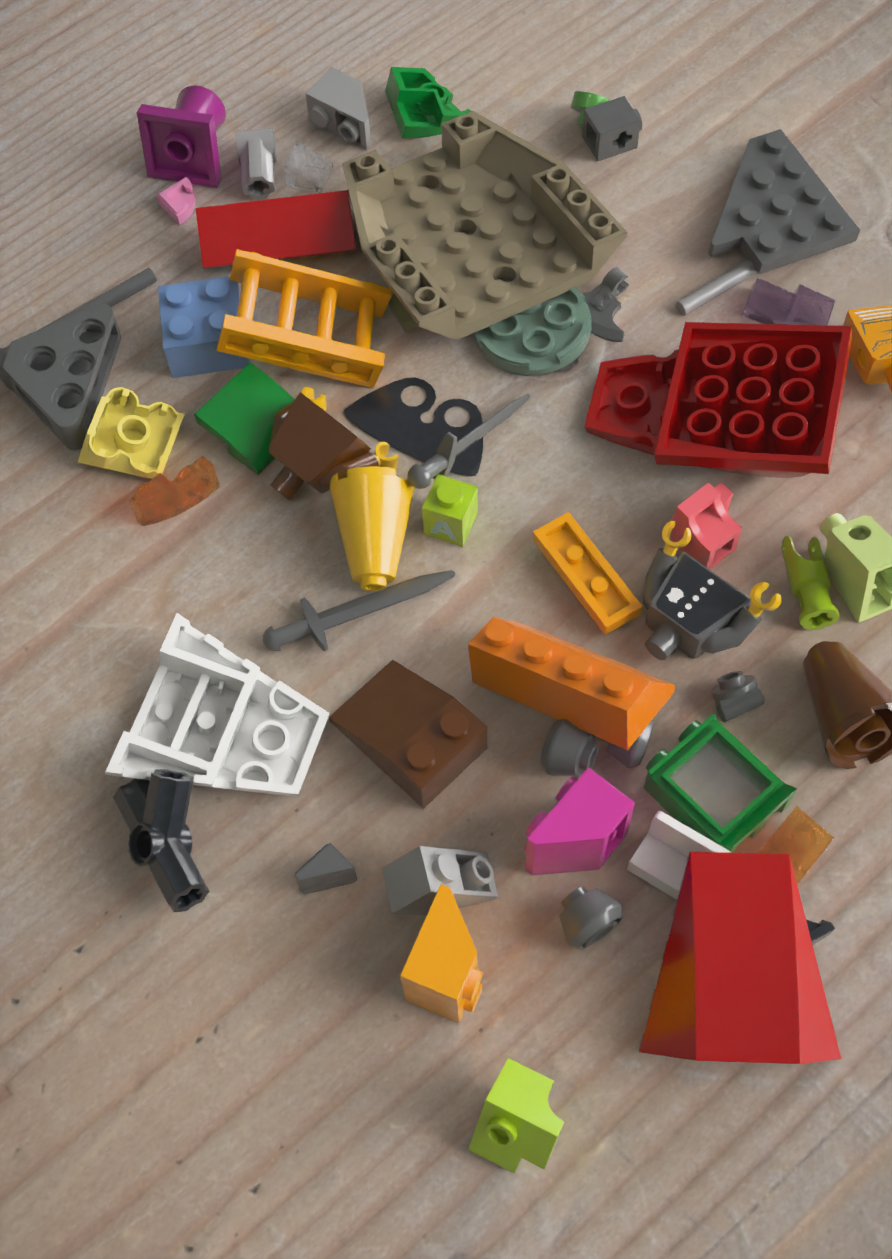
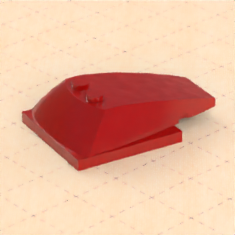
[584,322,852,478]

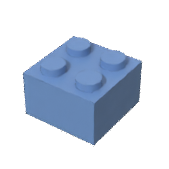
[158,276,250,378]

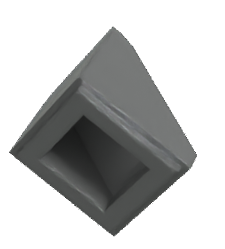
[295,843,357,895]

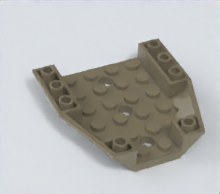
[342,111,627,340]

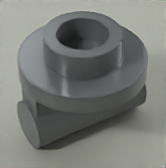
[711,671,765,722]

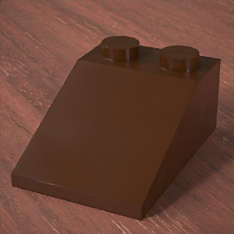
[329,660,488,809]

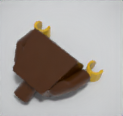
[268,387,399,500]

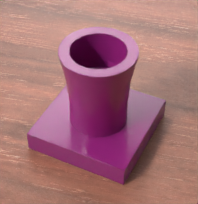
[136,85,226,188]

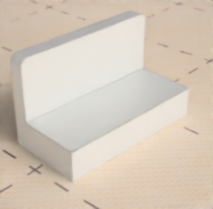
[627,811,732,900]

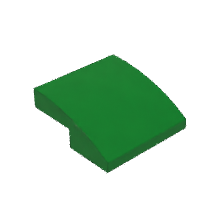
[194,362,295,475]

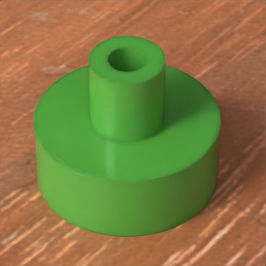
[571,91,610,127]

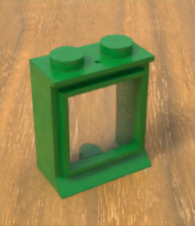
[644,713,797,853]

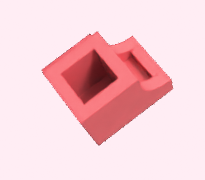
[670,482,742,569]

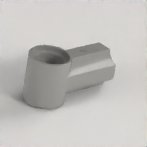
[236,128,277,200]

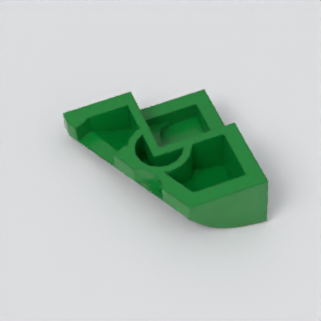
[385,67,472,138]

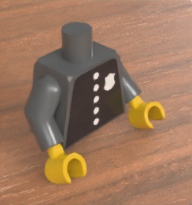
[643,521,781,660]

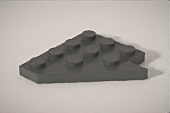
[708,129,860,274]

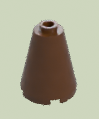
[803,641,892,769]

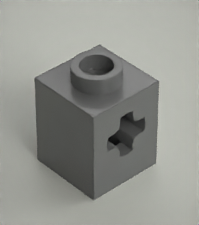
[582,96,642,161]

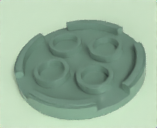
[474,280,592,375]

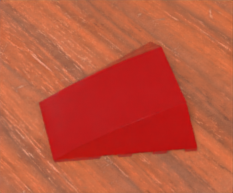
[639,852,841,1064]

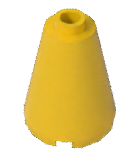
[330,466,415,591]

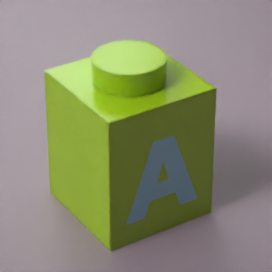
[422,474,478,547]

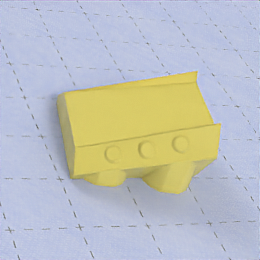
[77,387,185,481]

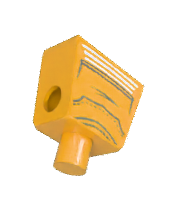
[843,305,892,394]

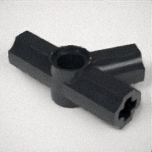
[113,769,209,912]

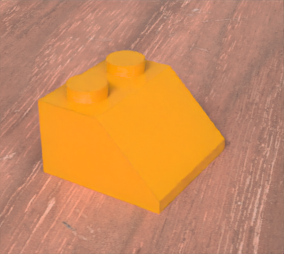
[400,884,483,1023]

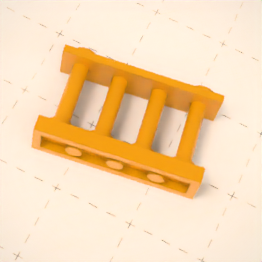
[216,249,392,388]

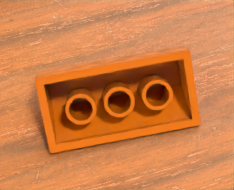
[468,617,675,750]

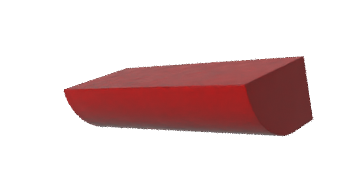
[195,190,356,270]

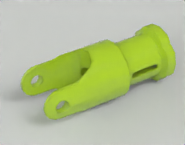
[781,536,840,630]

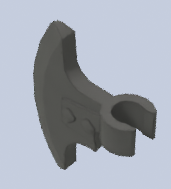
[581,267,629,342]

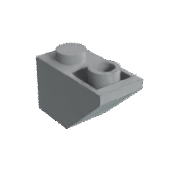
[305,67,371,150]
[382,846,498,916]

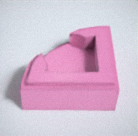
[156,177,195,225]

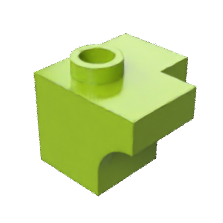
[468,1058,564,1173]

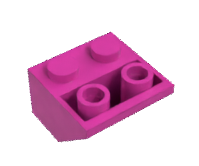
[524,767,635,875]

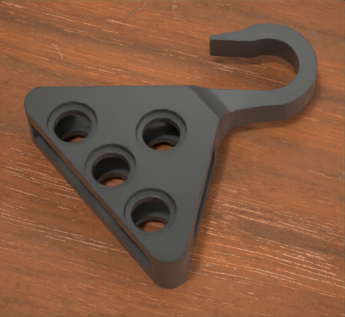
[0,303,121,450]

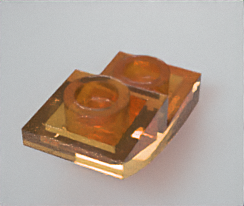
[129,456,220,526]
[758,806,834,884]

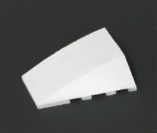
[105,613,330,797]

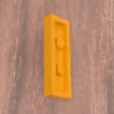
[533,512,643,635]

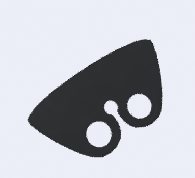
[344,377,483,476]

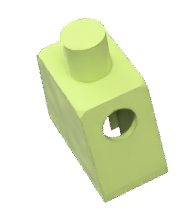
[820,514,892,623]

